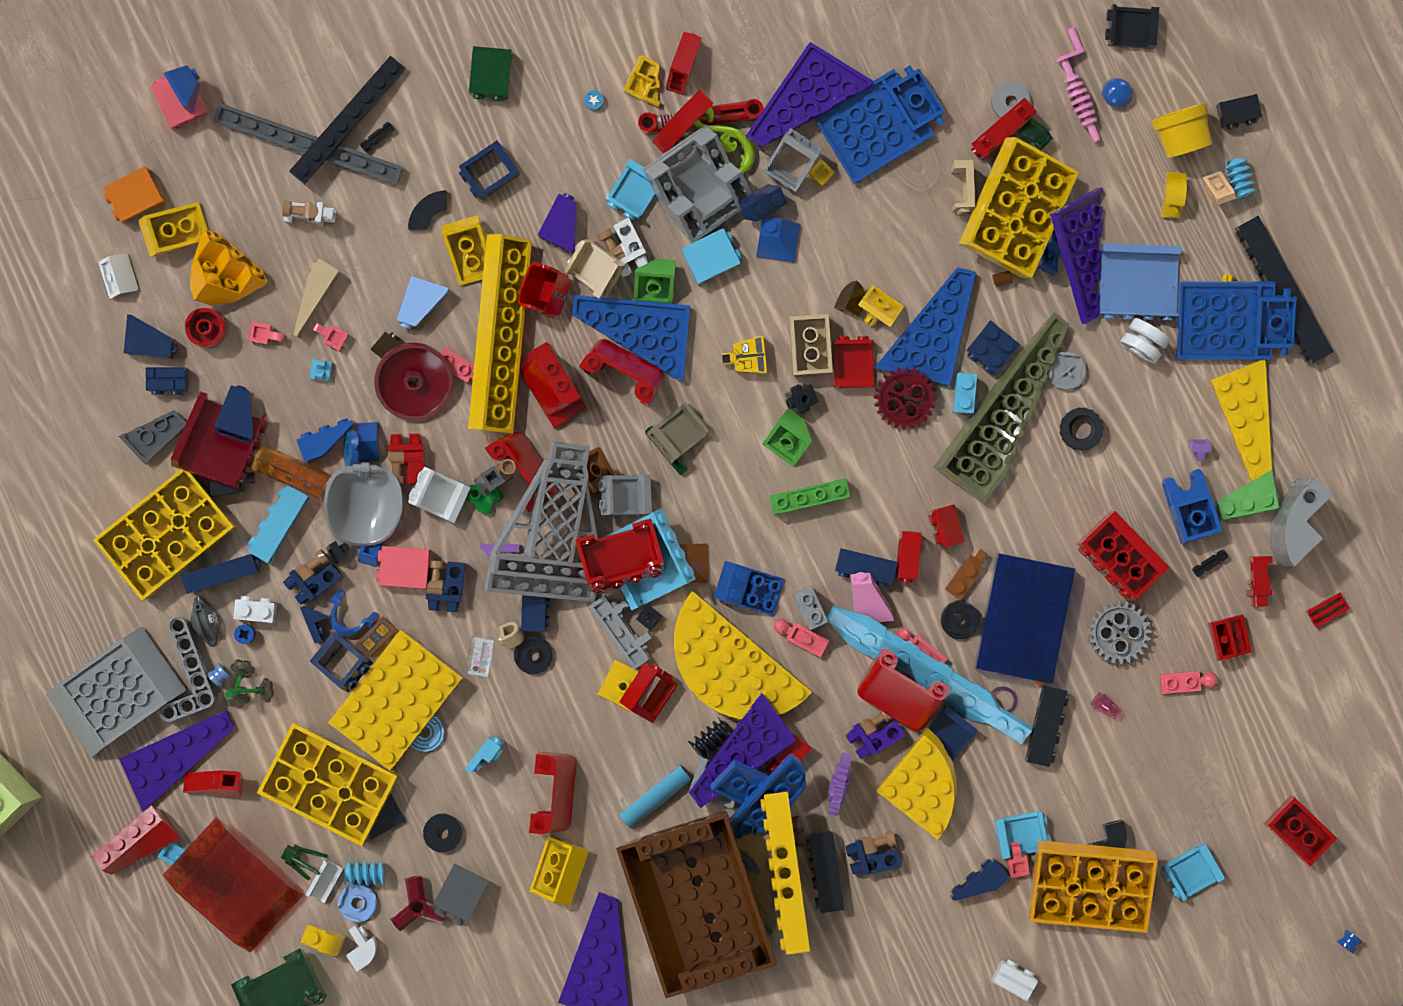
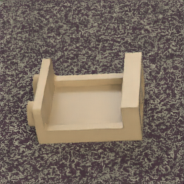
[951,160,975,215]
[564,239,626,299]

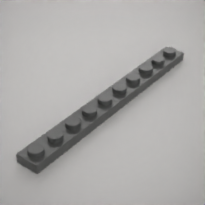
[213,103,403,186]

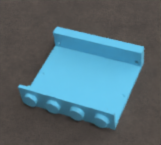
[605,509,695,610]

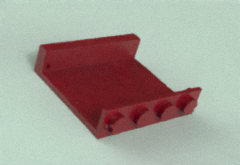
[171,391,269,489]

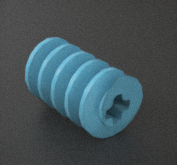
[1224,158,1256,201]
[344,861,385,886]

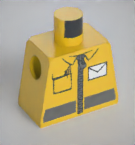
[722,336,767,374]

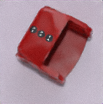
[517,262,571,318]

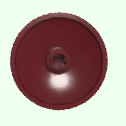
[374,343,453,420]

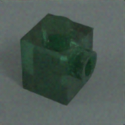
[1018,118,1053,151]

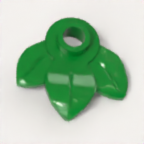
[466,484,504,514]

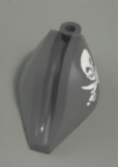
[190,596,220,646]

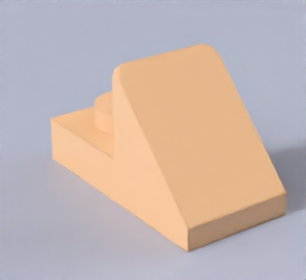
[1203,171,1236,205]

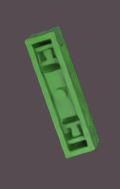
[769,478,850,515]

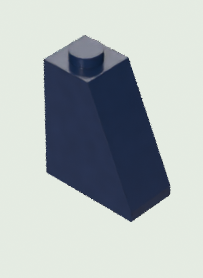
[123,314,178,359]
[215,385,253,444]

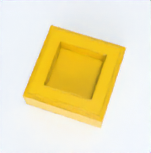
[808,159,835,187]

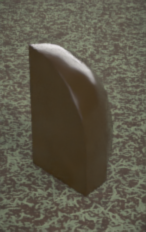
[834,281,865,317]

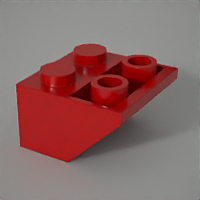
[928,504,965,548]

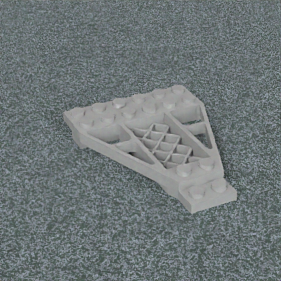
[484,441,598,602]

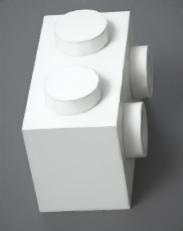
[233,596,278,623]

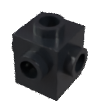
[785,384,819,414]

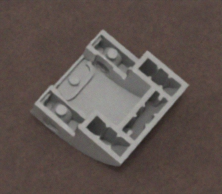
[643,125,752,244]
[1270,477,1333,567]

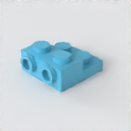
[465,736,505,774]

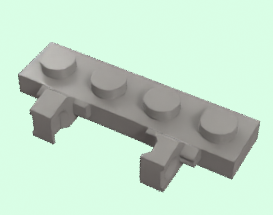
[589,594,654,670]

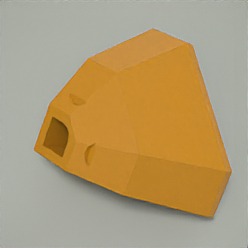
[190,229,267,305]

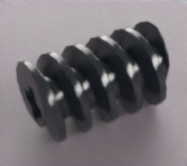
[688,717,731,758]

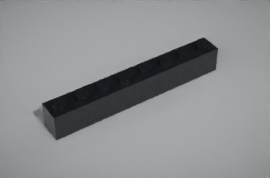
[1234,215,1333,365]

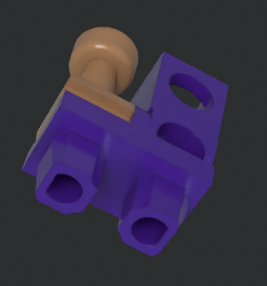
[846,710,906,759]

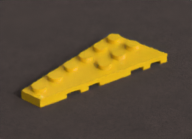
[1210,360,1272,482]

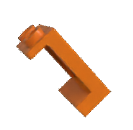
[103,166,166,224]

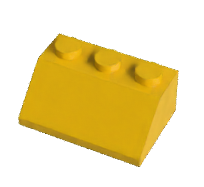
[529,836,589,906]

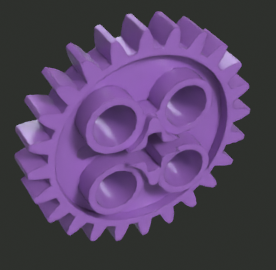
[828,752,852,816]

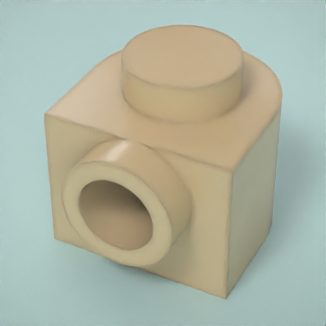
[498,622,524,649]

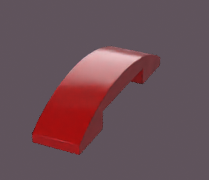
[652,89,714,154]

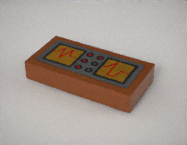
[355,616,397,658]

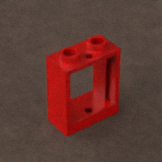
[896,531,922,583]
[619,663,679,723]

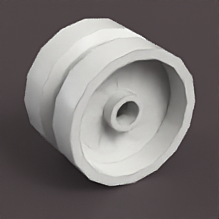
[1120,318,1171,364]

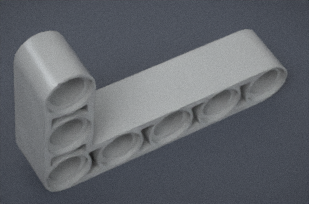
[160,617,217,722]

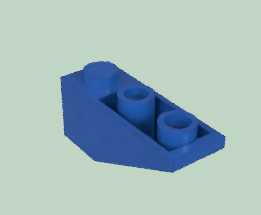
[297,418,355,463]

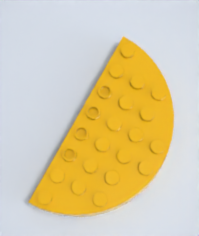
[674,591,812,719]
[761,792,810,955]

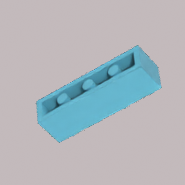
[247,484,310,563]

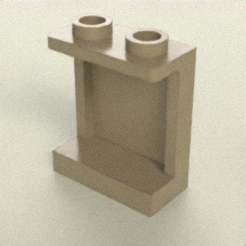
[647,402,710,464]

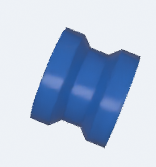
[234,625,256,644]
[1337,929,1362,954]

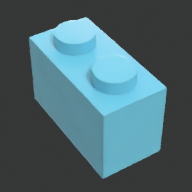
[952,373,977,415]

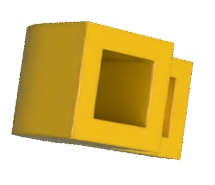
[1161,172,1187,219]
[300,924,347,956]

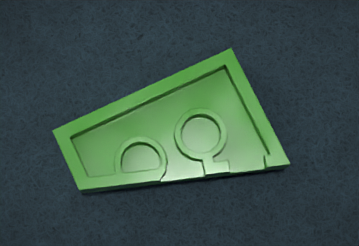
[1218,470,1280,521]

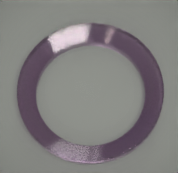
[991,686,1017,713]

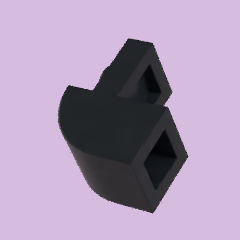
[1087,819,1127,848]

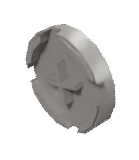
[1047,351,1086,390]

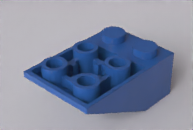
[714,561,785,616]

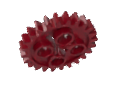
[873,366,937,430]

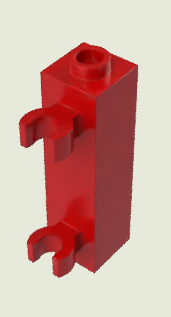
[971,97,1037,158]

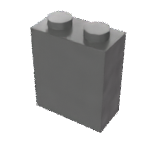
[432,863,489,926]

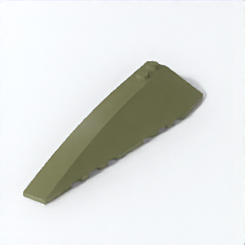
[934,312,1069,503]

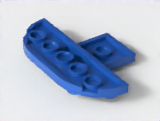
[710,753,806,839]

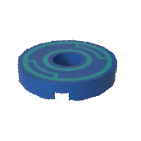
[343,430,359,467]

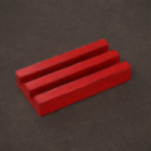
[1306,592,1350,628]

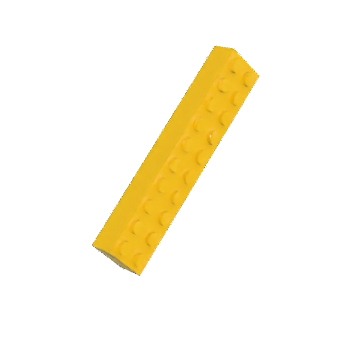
[468,234,532,434]

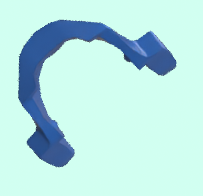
[330,589,378,635]

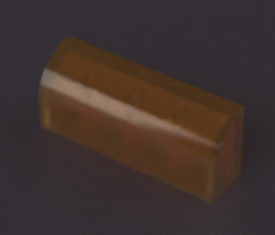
[252,444,332,501]

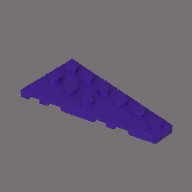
[119,710,235,812]

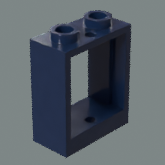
[459,140,520,200]
[310,631,373,693]

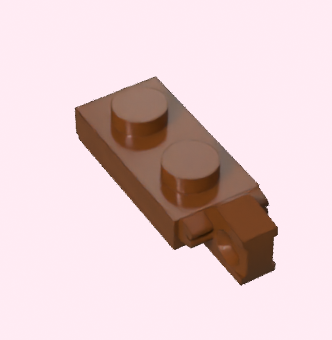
[945,549,987,600]

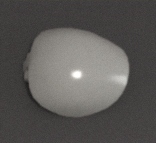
[324,463,403,546]

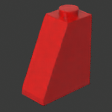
[666,31,702,95]

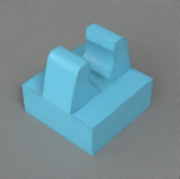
[310,359,333,382]

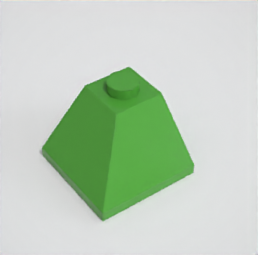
[634,259,676,304]
[762,408,812,467]

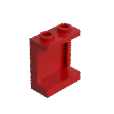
[834,336,874,388]

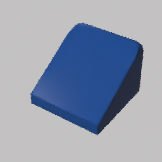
[358,543,382,567]

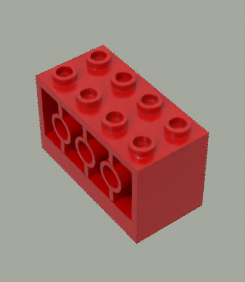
[1076,511,1170,600]

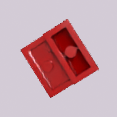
[1208,614,1252,661]

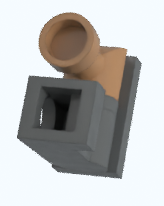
[473,459,516,497]

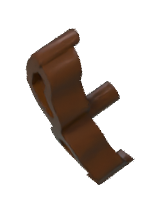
[791,816,804,847]

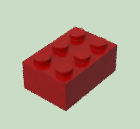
[1263,796,1337,867]

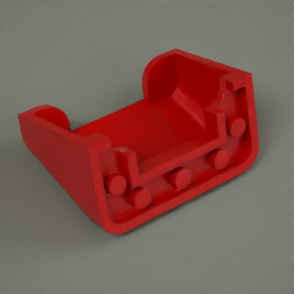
[579,339,664,407]
[485,432,559,514]
[857,647,951,731]

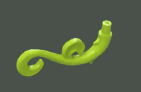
[694,107,755,175]

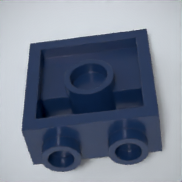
[966,320,1021,375]

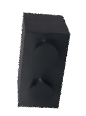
[1216,94,1263,130]

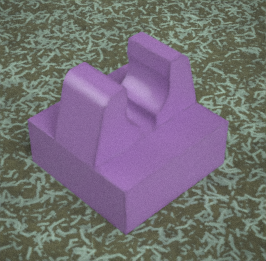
[1188,439,1211,461]

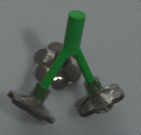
[225,659,274,709]

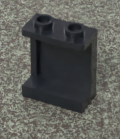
[1105,4,1160,49]

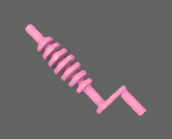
[1055,27,1101,142]

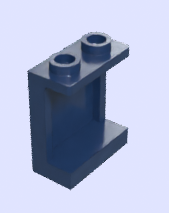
[928,706,978,761]

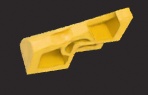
[622,55,660,107]

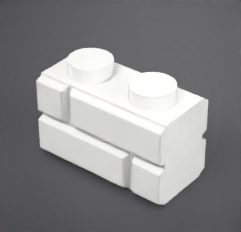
[991,959,1038,1001]

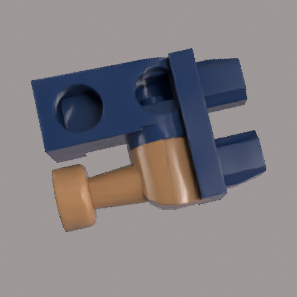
[283,549,344,605]
[425,560,466,612]
[845,831,902,875]

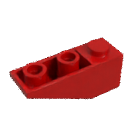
[183,770,244,797]

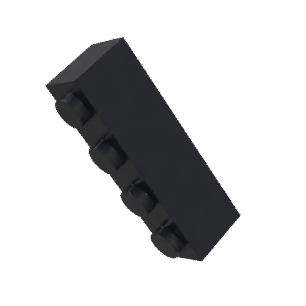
[1025,685,1069,767]
[806,831,844,913]

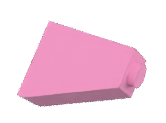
[850,572,894,622]

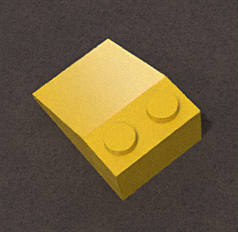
[138,202,208,257]
[442,214,487,286]

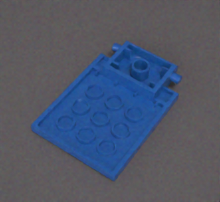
[814,65,946,184]
[1176,281,1297,360]

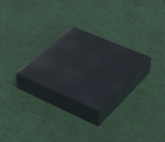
[369,793,406,840]

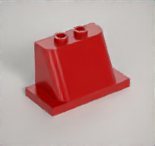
[519,342,587,428]

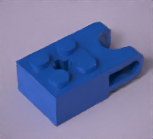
[1162,469,1222,545]

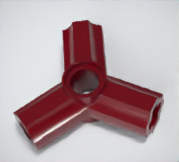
[390,875,446,932]

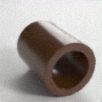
[992,271,1013,288]

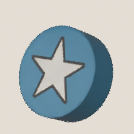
[584,90,604,110]

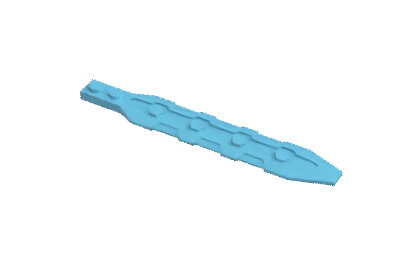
[826,606,1033,744]

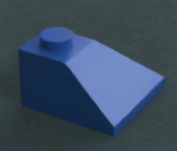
[163,65,200,113]
[756,216,800,262]

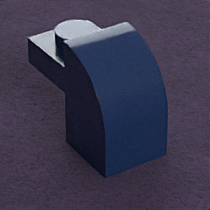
[1037,230,1062,276]

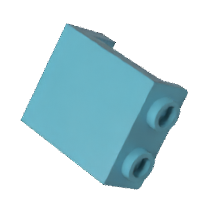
[605,159,655,221]
[681,228,742,285]
[994,811,1051,859]
[1162,843,1225,901]

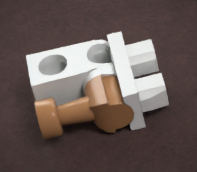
[282,201,336,226]
[597,217,648,278]

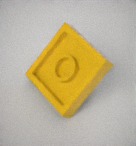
[858,284,904,327]
[598,659,639,712]

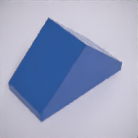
[357,422,380,462]

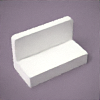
[98,253,138,299]
[306,859,344,903]

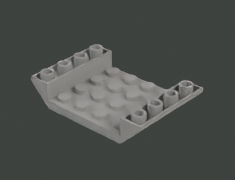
[46,627,187,758]

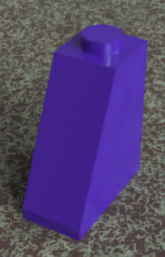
[538,193,577,254]

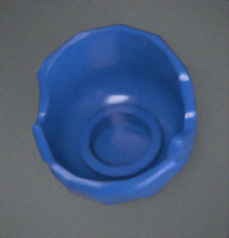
[1102,78,1133,108]

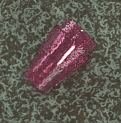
[1091,692,1121,719]

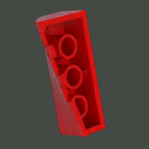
[91,805,182,875]

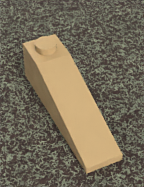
[293,258,341,338]

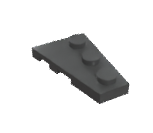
[118,410,186,465]

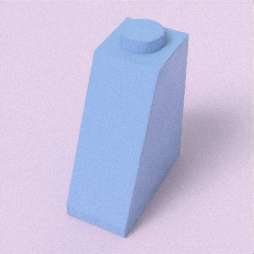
[397,276,450,330]

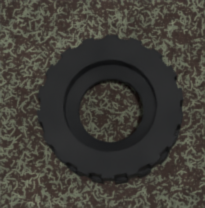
[1059,407,1104,451]

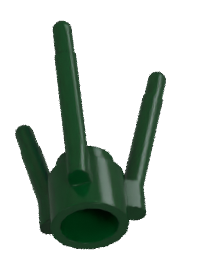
[281,844,328,880]

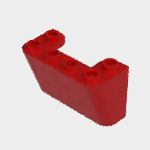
[575,518,665,594]
[529,751,576,834]

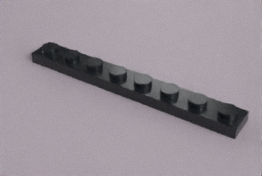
[289,55,406,185]

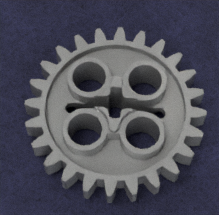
[1087,601,1152,664]

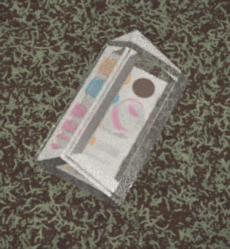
[465,636,495,678]

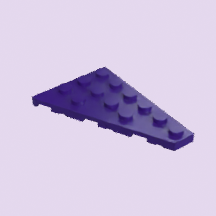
[746,42,873,148]
[1050,187,1104,324]
[558,892,629,1006]

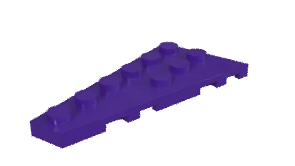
[689,692,796,808]

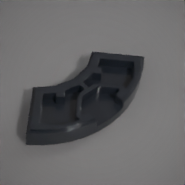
[408,190,447,230]

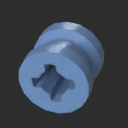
[207,663,232,688]

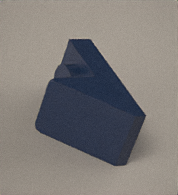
[300,606,330,644]

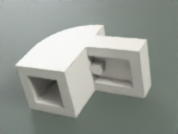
[346,924,378,972]

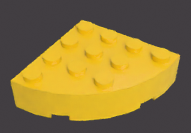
[876,728,957,840]

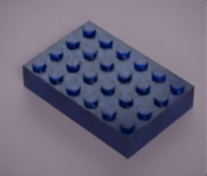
[974,553,1075,684]

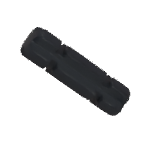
[360,122,395,152]
[1192,549,1228,577]

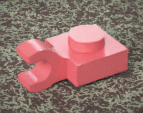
[248,321,285,345]
[313,323,349,351]
[1007,841,1030,878]

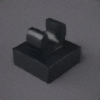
[326,541,350,564]
[636,604,663,631]

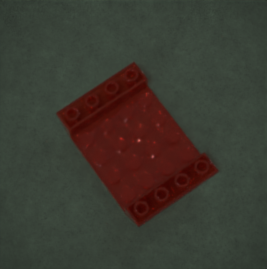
[163,817,304,952]

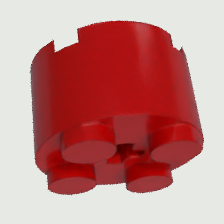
[185,308,228,348]

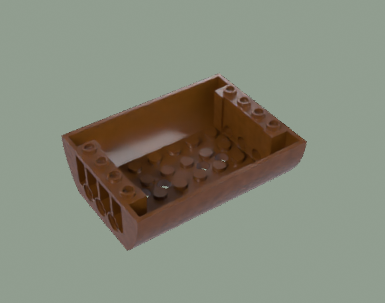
[616,811,777,999]

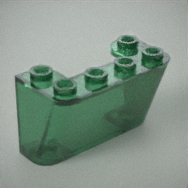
[231,948,327,1006]

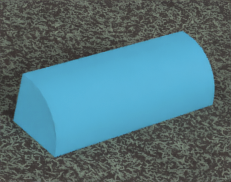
[619,765,692,829]

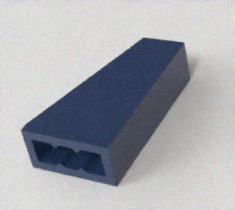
[181,554,261,594]

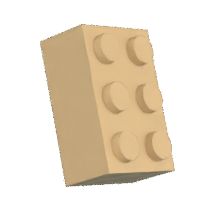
[789,314,833,377]

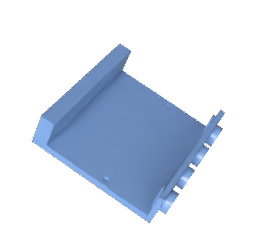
[1099,243,1182,321]

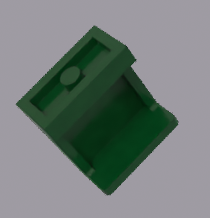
[469,46,513,102]

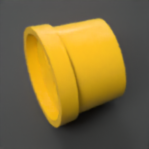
[1150,102,1213,158]

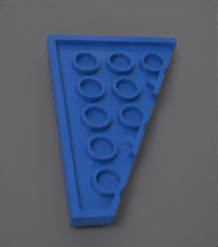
[876,267,976,386]
[572,295,690,381]

